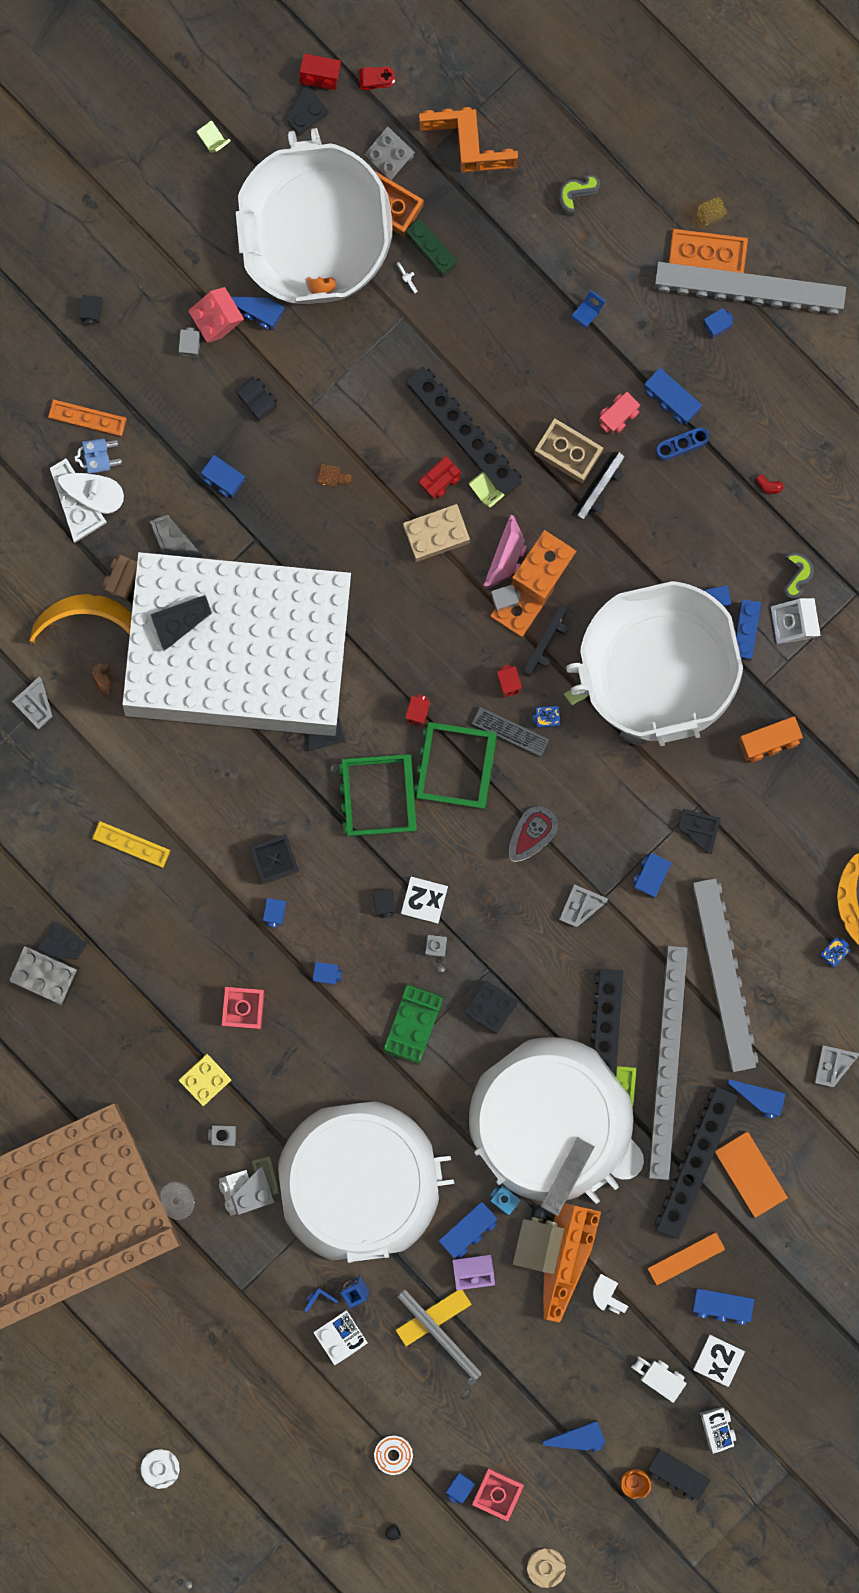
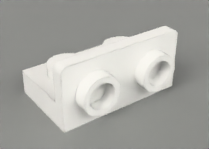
[219,1170,249,1216]

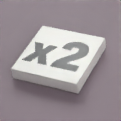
[401,877,448,924]
[693,1335,745,1387]

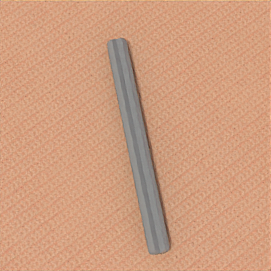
[398,1290,481,1380]

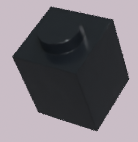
[79,295,103,325]
[374,889,396,918]

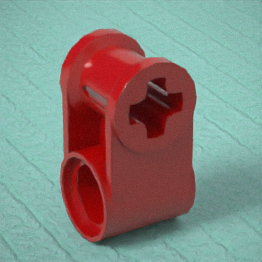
[359,66,395,90]

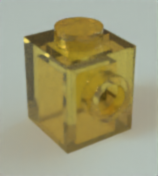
[697,196,728,226]

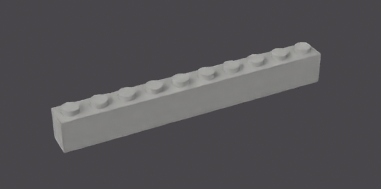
[654,262,846,315]
[692,878,758,1072]

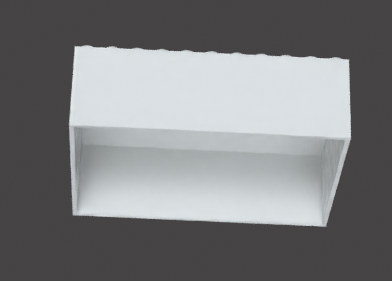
[123,552,351,736]

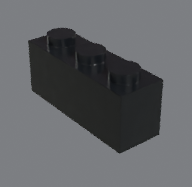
[647,1448,710,1501]

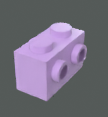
[453,1255,495,1290]

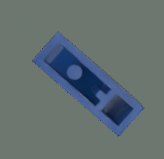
[727,1079,785,1119]
[542,1420,606,1452]

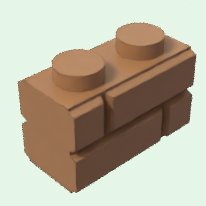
[103,555,137,600]

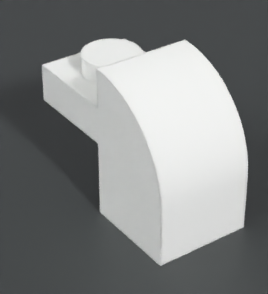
[592,1274,628,1314]

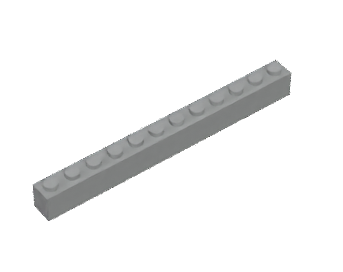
[648,946,687,1180]

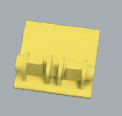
[179,1054,231,1106]

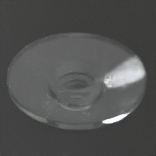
[159,1182,195,1220]

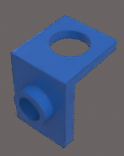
[571,290,606,328]
[304,1288,338,1312]

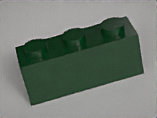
[406,219,457,278]

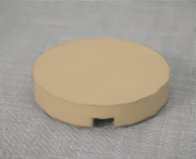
[527,1548,566,1588]

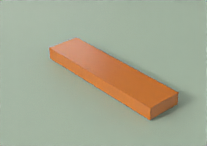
[48,399,127,437]
[647,1232,725,1286]

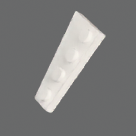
[50,459,107,543]

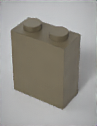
[513,1217,565,1274]

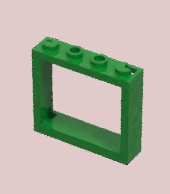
[414,722,498,809]
[339,754,417,837]

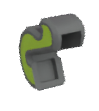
[559,174,600,216]
[783,552,814,601]

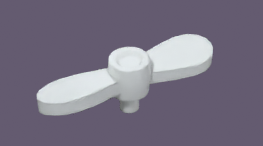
[396,262,418,293]

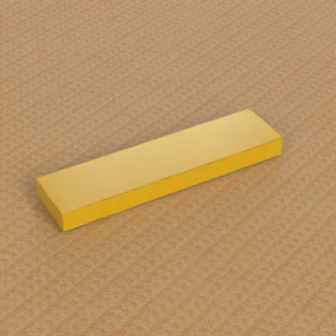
[92,821,171,868]
[396,1290,472,1346]

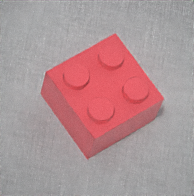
[188,287,244,343]
[222,987,265,1030]
[472,1467,524,1521]

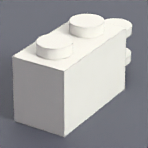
[631,1356,687,1403]

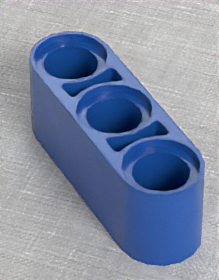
[656,427,709,462]

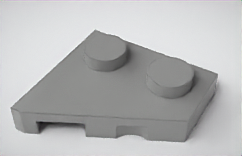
[12,677,53,730]
[559,884,608,928]
[814,1045,859,1087]
[231,1167,274,1215]

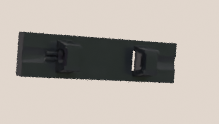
[571,452,625,519]
[523,605,569,677]

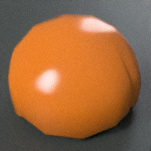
[305,276,336,294]
[621,1469,651,1499]

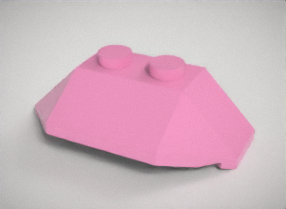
[483,515,527,589]

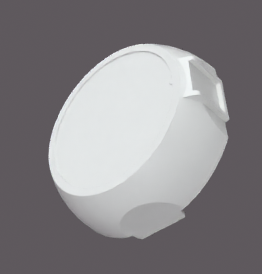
[236,128,392,304]
[566,581,743,746]
[469,1037,633,1204]
[278,1102,454,1263]

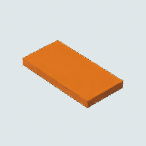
[669,229,748,273]
[715,1131,788,1218]

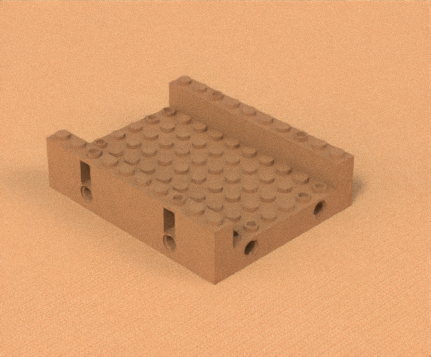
[0,1103,182,1329]

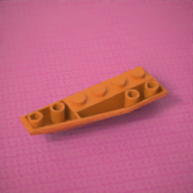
[543,1203,601,1322]

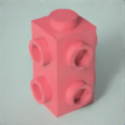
[599,392,640,434]

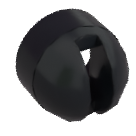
[531,1205,547,1221]
[385,1523,401,1541]

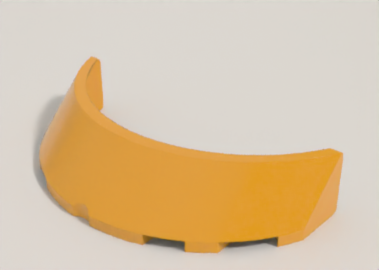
[30,594,132,645]
[837,853,859,945]

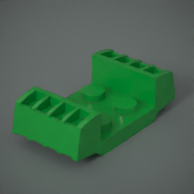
[383,983,444,1065]

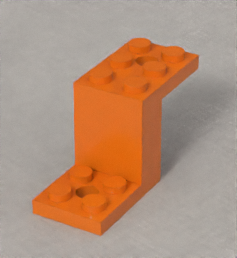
[419,107,518,173]
[490,530,577,638]

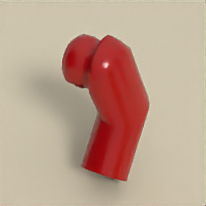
[755,474,784,494]

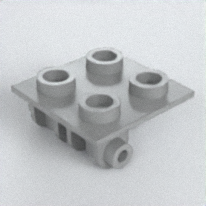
[364,127,415,180]

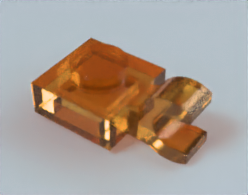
[318,464,353,487]

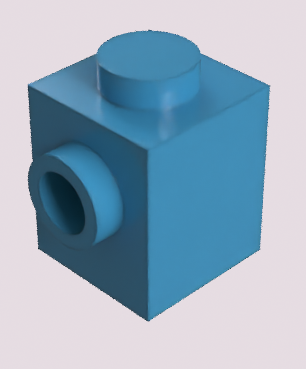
[490,1185,521,1215]

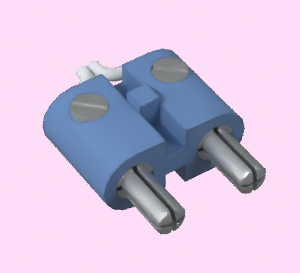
[75,438,122,474]

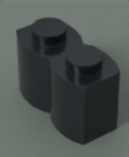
[235,376,277,422]

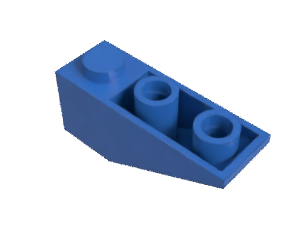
[231,297,285,330]

